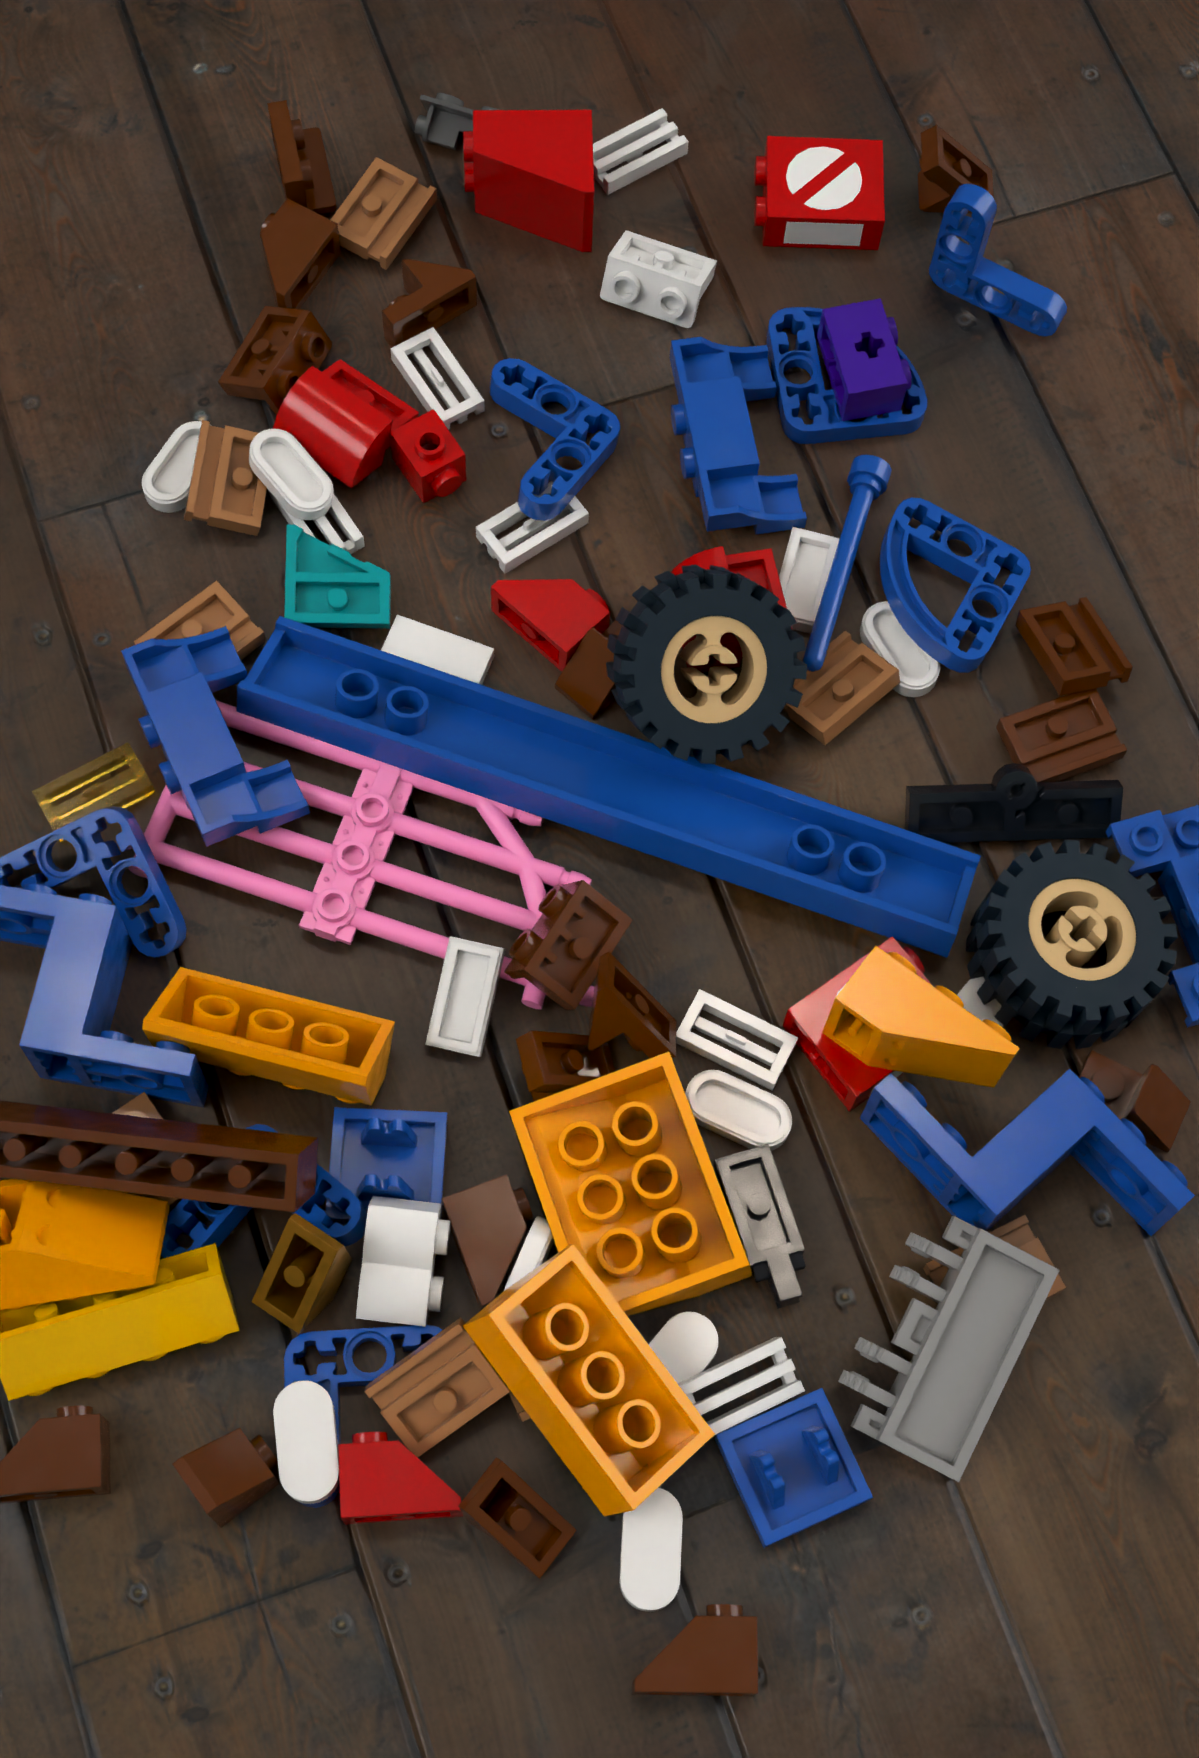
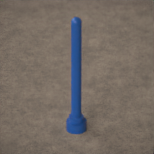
[803,455,892,672]

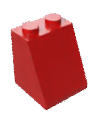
[463,110,594,252]

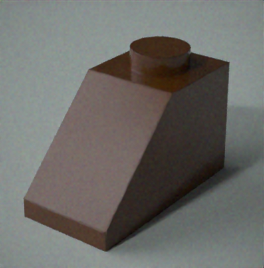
[260,198,341,309]
[442,1174,533,1311]
[0,1405,111,1504]
[172,1428,280,1528]
[632,1604,758,1696]

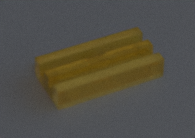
[32,742,156,842]

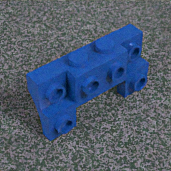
[669,337,807,535]
[121,626,310,847]
[1106,805,1199,1028]

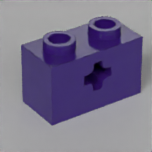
[817,298,912,421]

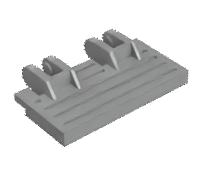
[838,1216,1060,1482]

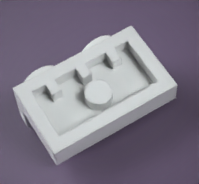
[600,230,717,328]

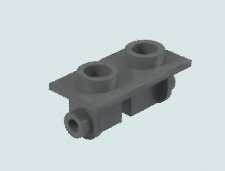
[415,93,499,150]

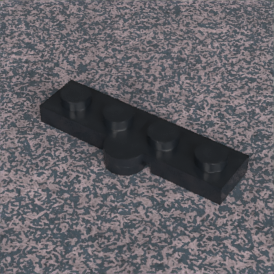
[904,763,1123,843]

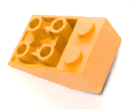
[822,946,1020,1088]
[0,1179,170,1310]

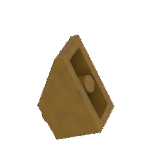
[252,1213,352,1334]

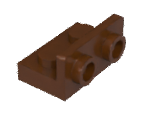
[267,100,337,214]
[218,306,332,416]
[505,880,633,1010]

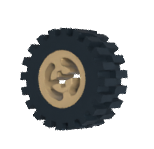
[606,565,807,764]
[966,840,1178,1049]

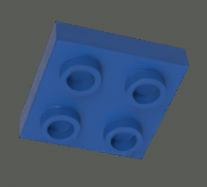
[326,1107,448,1224]
[714,1388,873,1548]

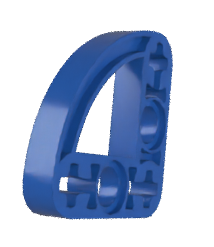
[766,307,927,444]
[880,498,1031,673]

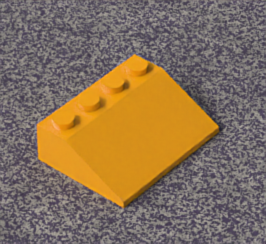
[509,1052,752,1316]

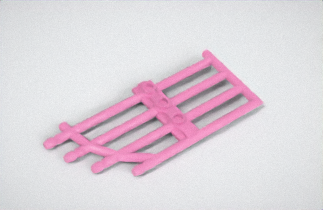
[129,700,595,1010]

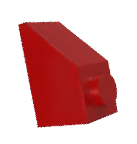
[491,579,610,672]
[338,1432,463,1525]

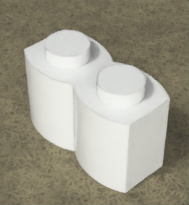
[356,1196,451,1327]

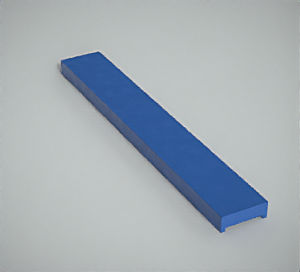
[237,616,981,958]

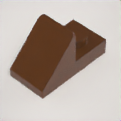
[918,124,994,213]
[382,259,477,347]
[555,620,622,720]
[588,951,677,1058]
[516,1030,615,1101]
[1078,1050,1191,1153]
[458,1457,577,1578]

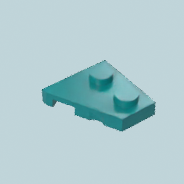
[284,524,391,629]

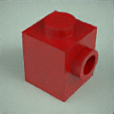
[390,409,467,503]

